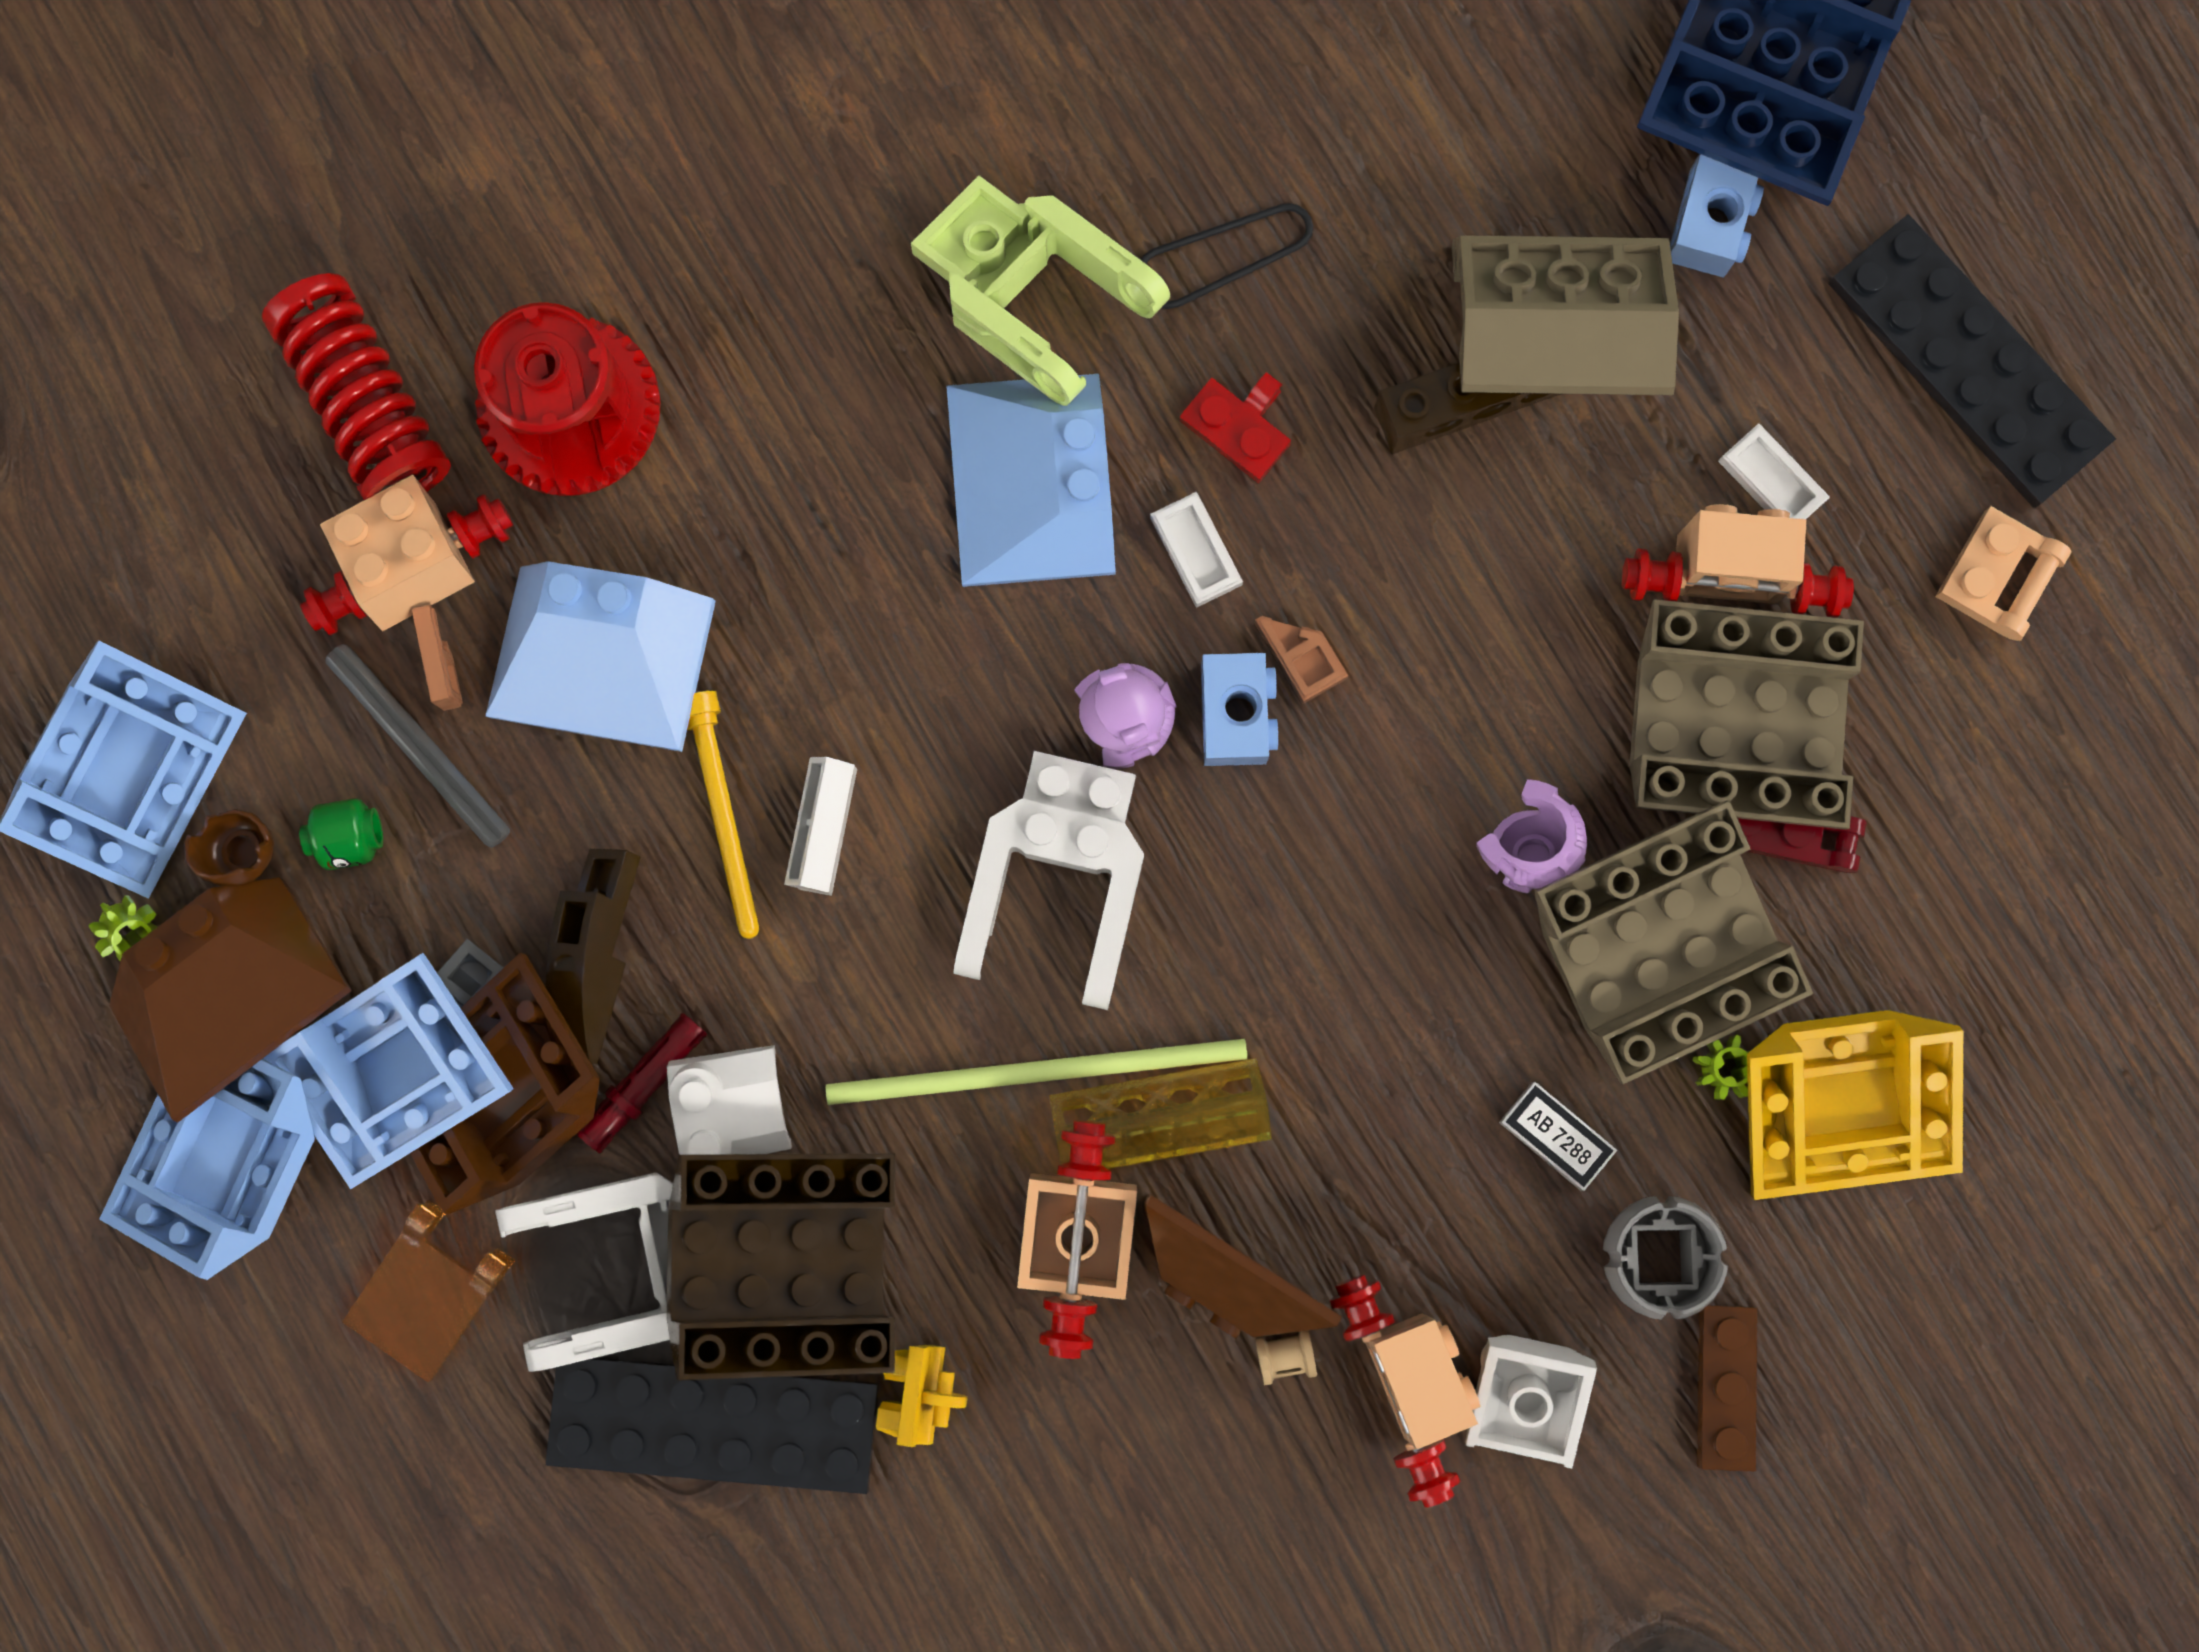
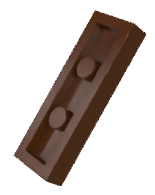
[1697,1305,1757,1472]

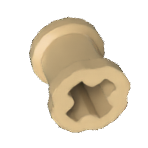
[1255,1330,1317,1386]

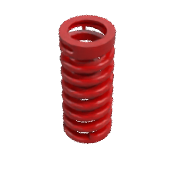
[261,273,451,500]

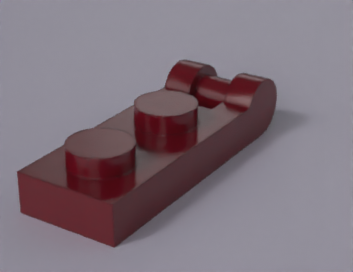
[1737,816,1867,873]

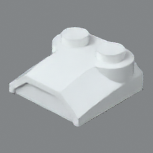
[667,1045,792,1155]
[1465,1335,1597,1469]

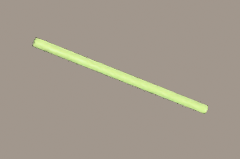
[826,1039,1247,1105]

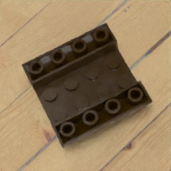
[667,1153,895,1380]

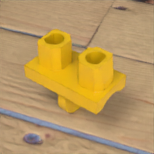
[876,1345,967,1447]

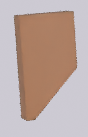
[412,605,463,711]
[1255,616,1348,704]

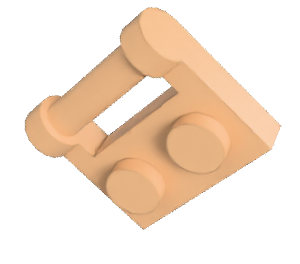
[1935,506,2072,641]

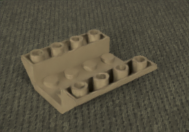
[1452,235,1679,395]
[1630,599,1864,830]
[1535,800,1813,1085]

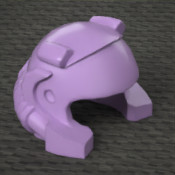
[1074,663,1177,769]
[1476,780,1587,893]

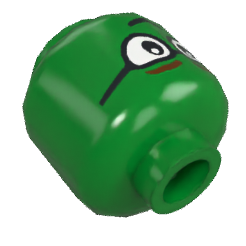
[299,798,383,870]

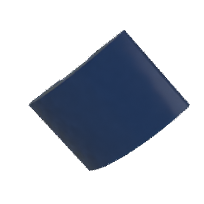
[1637,0,1911,206]

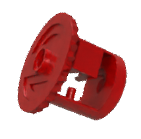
[474,302,660,496]

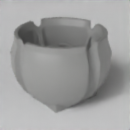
[1603,1196,1728,1319]

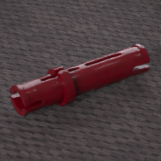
[577,1012,708,1154]

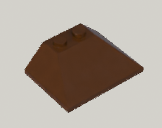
[109,877,352,1123]
[410,953,600,1214]
[1143,1194,1343,1339]

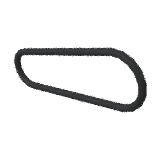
[1140,203,1313,309]

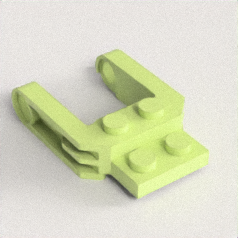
[911,176,1170,406]

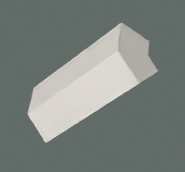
[784,757,857,896]

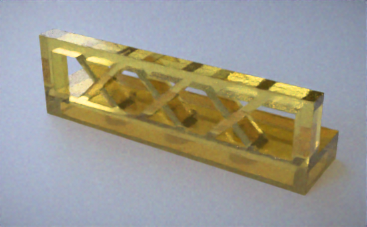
[1049,1058,1272,1177]

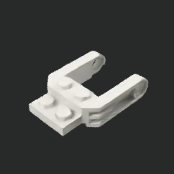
[954,751,1144,1010]
[495,1172,673,1372]

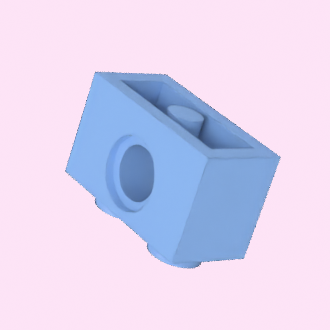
[1670,154,1764,278]
[1201,653,1278,766]

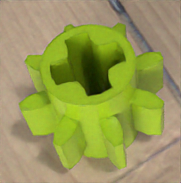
[89,895,157,961]
[1692,1035,1750,1100]

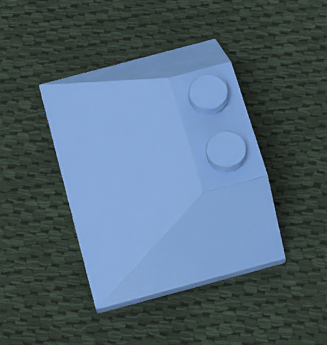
[947,374,1116,587]
[486,561,716,752]
[0,640,247,899]
[263,953,514,1189]
[99,1059,315,1280]

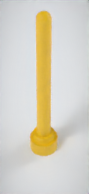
[687,691,759,939]

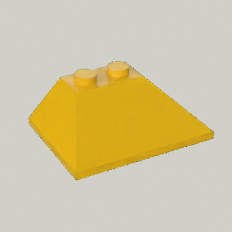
[1747,1010,1963,1200]

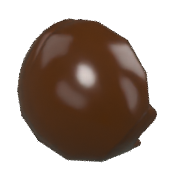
[184,809,274,886]

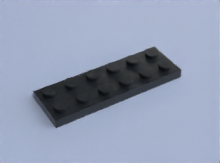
[1828,214,2116,509]
[545,1358,879,1494]

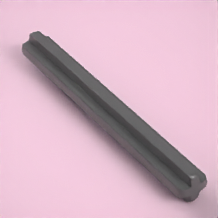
[325,644,510,848]

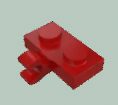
[1179,372,1291,484]

